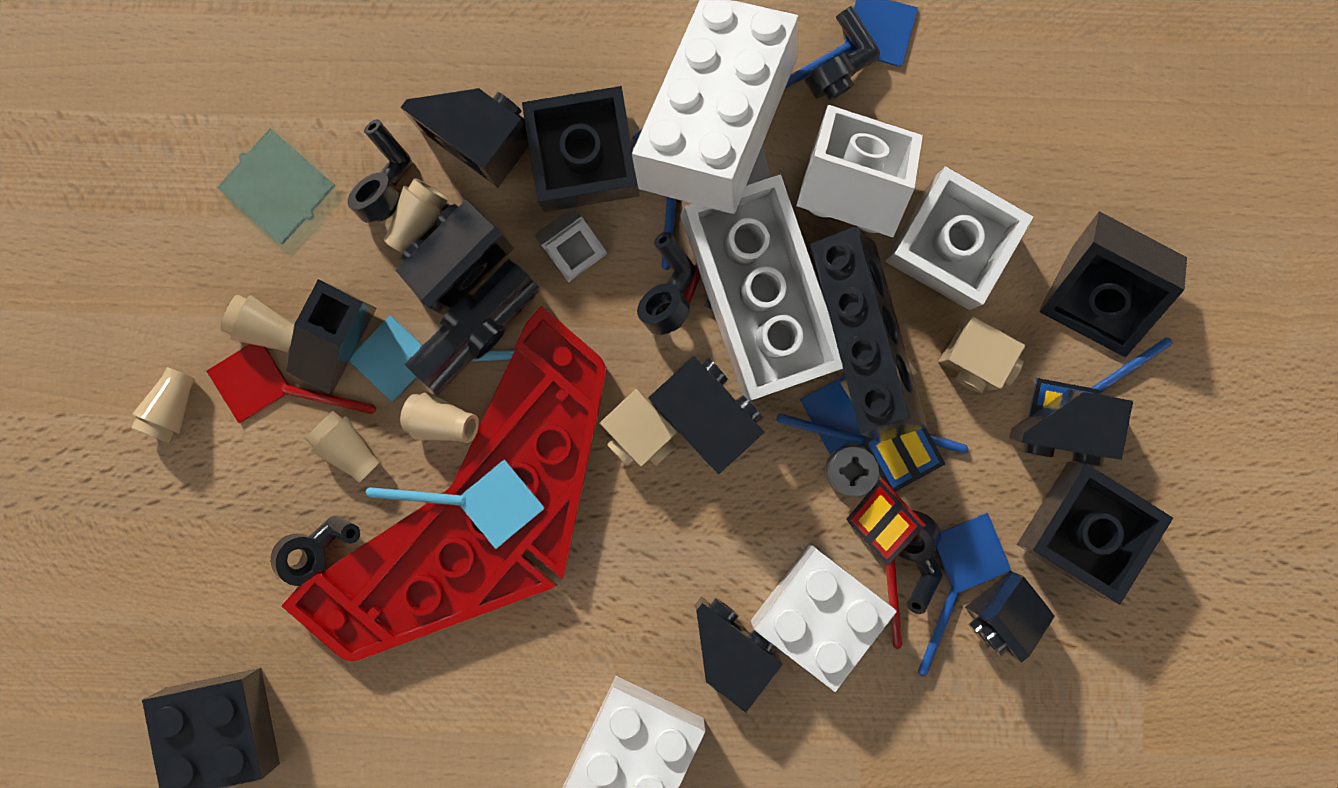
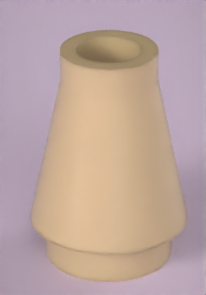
[383,178,449,253]
[220,294,294,354]
[131,367,195,444]
[400,392,479,443]
[305,411,380,483]

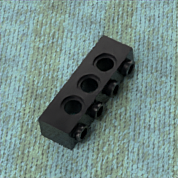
[810,226,927,442]

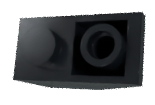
[286,279,377,394]
[1010,389,1133,466]
[965,571,1055,663]
[695,597,783,713]

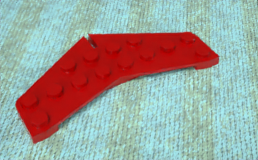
[281,306,607,661]

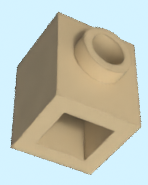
[938,316,1025,394]
[600,389,677,467]

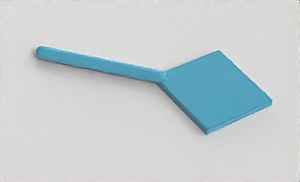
[349,315,515,402]
[366,459,545,549]

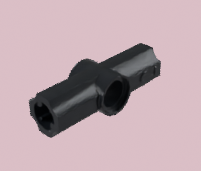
[404,259,540,396]

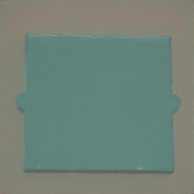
[217,128,336,245]

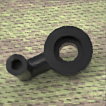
[805,6,880,101]
[347,119,412,223]
[637,232,696,335]
[898,510,942,614]
[270,516,360,586]

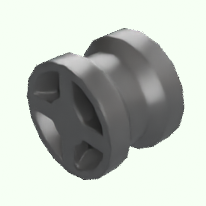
[825,446,879,497]

